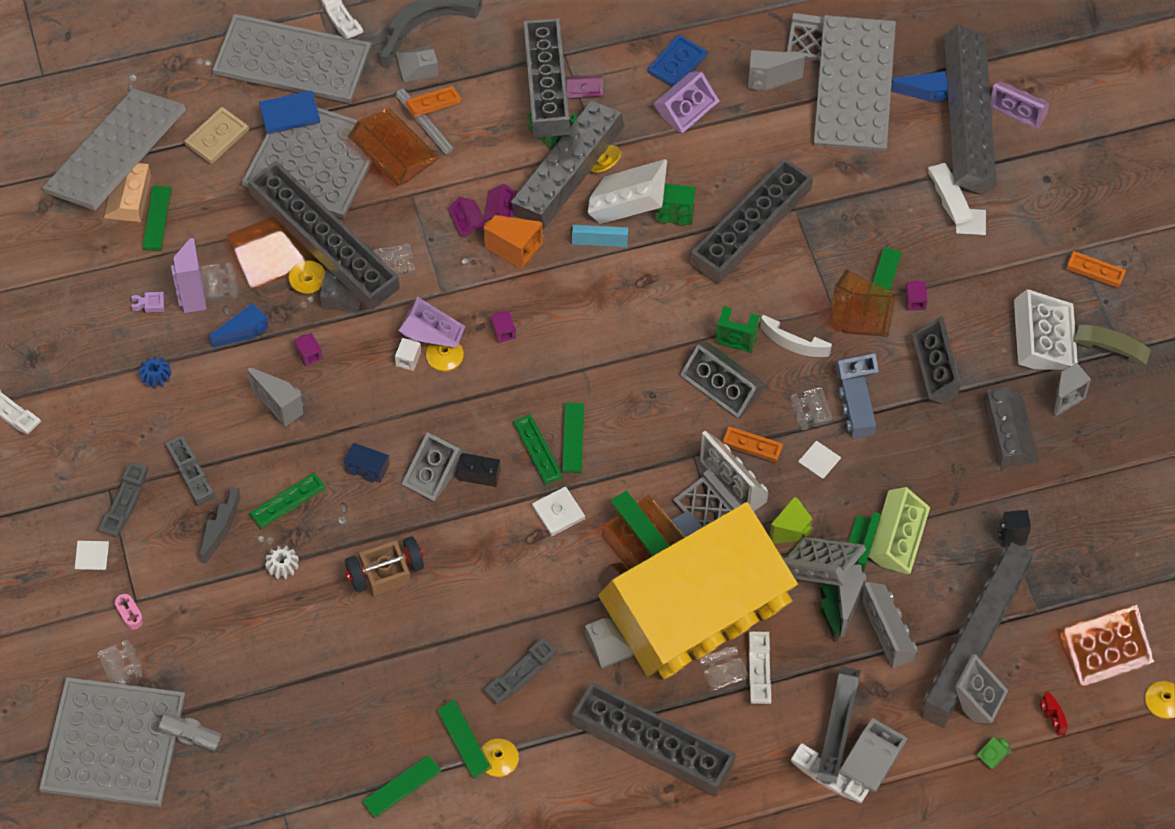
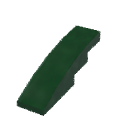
[818,562,840,642]

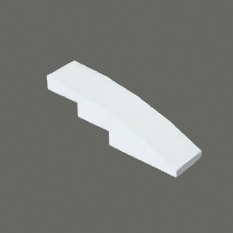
[928,163,973,225]

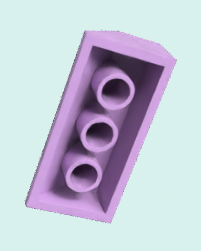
[171,238,207,313]

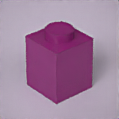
[905,280,928,311]
[491,311,516,343]
[294,332,323,366]

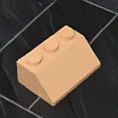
[104,163,151,222]

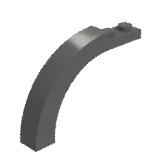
[379,0,482,68]
[816,666,861,784]

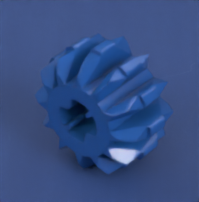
[138,356,172,389]

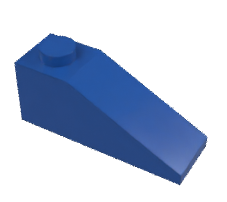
[891,72,948,102]
[209,303,269,348]

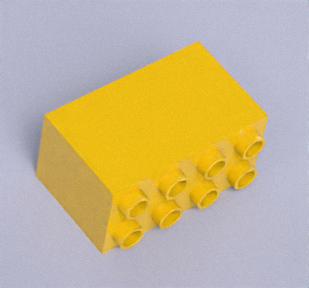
[598,501,798,680]

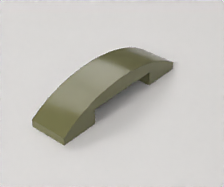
[1073,325,1151,367]

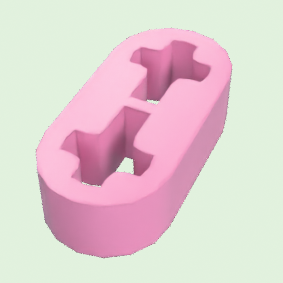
[115,594,143,630]

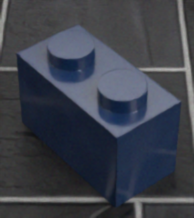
[344,442,390,483]

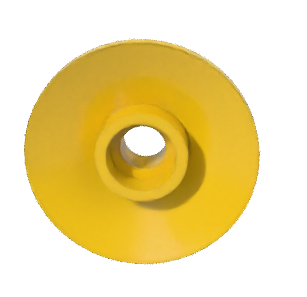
[590,145,621,172]
[289,261,326,294]
[426,343,464,371]
[1145,681,1175,719]
[481,739,519,777]

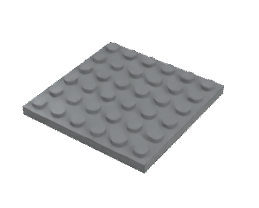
[242,107,387,219]
[39,677,186,808]

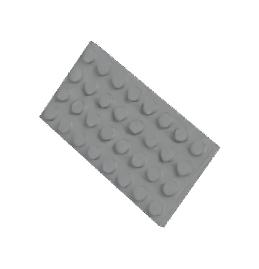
[213,14,371,104]
[814,15,896,152]
[43,88,186,210]

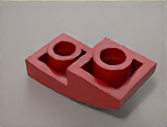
[1040,691,1068,736]

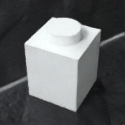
[395,338,421,371]

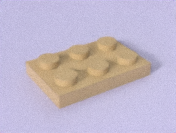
[184,107,249,164]

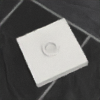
[532,486,585,537]

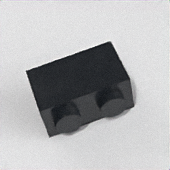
[458,453,501,487]
[997,510,1031,547]

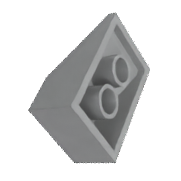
[748,50,805,90]
[247,367,304,427]
[402,432,467,501]
[836,565,866,637]
[956,654,1008,723]

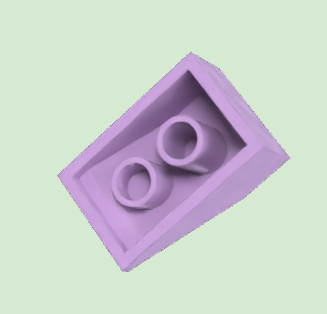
[399,297,465,347]

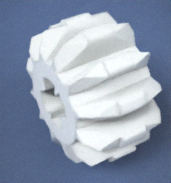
[265,546,299,579]

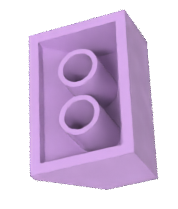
[653,72,719,133]
[991,81,1050,129]

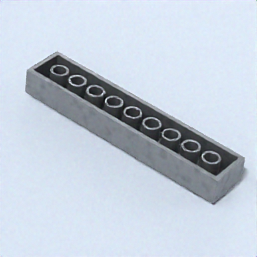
[944,24,997,195]
[248,161,400,310]
[921,543,1034,729]

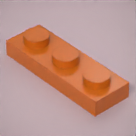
[405,86,462,117]
[1066,251,1126,288]
[722,427,783,463]

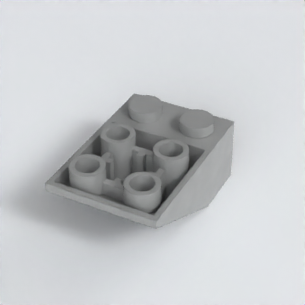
[840,718,908,792]

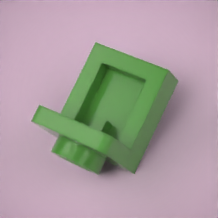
[977,737,1013,769]

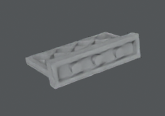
[787,13,824,61]
[673,469,741,527]
[782,537,866,586]

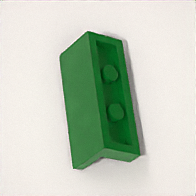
[842,512,881,572]

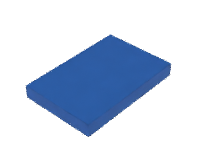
[647,34,708,87]
[259,90,320,134]

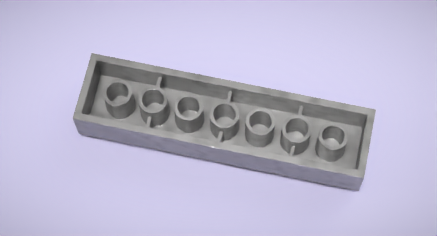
[524,18,570,138]
[511,100,625,229]
[690,158,813,284]
[572,682,736,797]

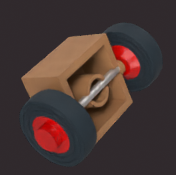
[345,536,424,596]

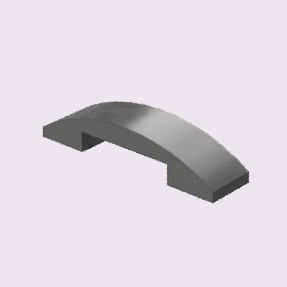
[98,462,148,537]
[484,637,557,704]

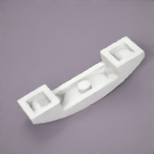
[320,0,363,39]
[760,315,832,357]
[0,389,41,435]
[749,632,771,704]
[791,743,870,803]

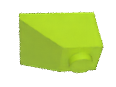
[770,497,813,544]

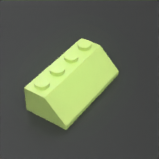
[868,487,930,574]

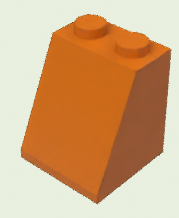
[484,215,543,269]

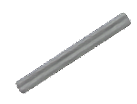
[396,88,453,154]

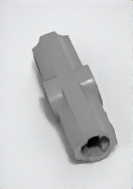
[158,712,221,751]

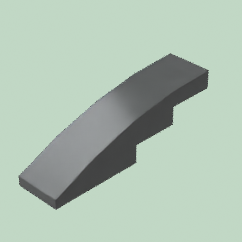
[165,436,216,505]
[200,487,241,563]

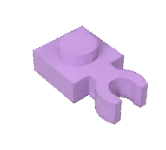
[131,292,164,313]

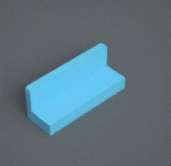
[572,225,628,247]

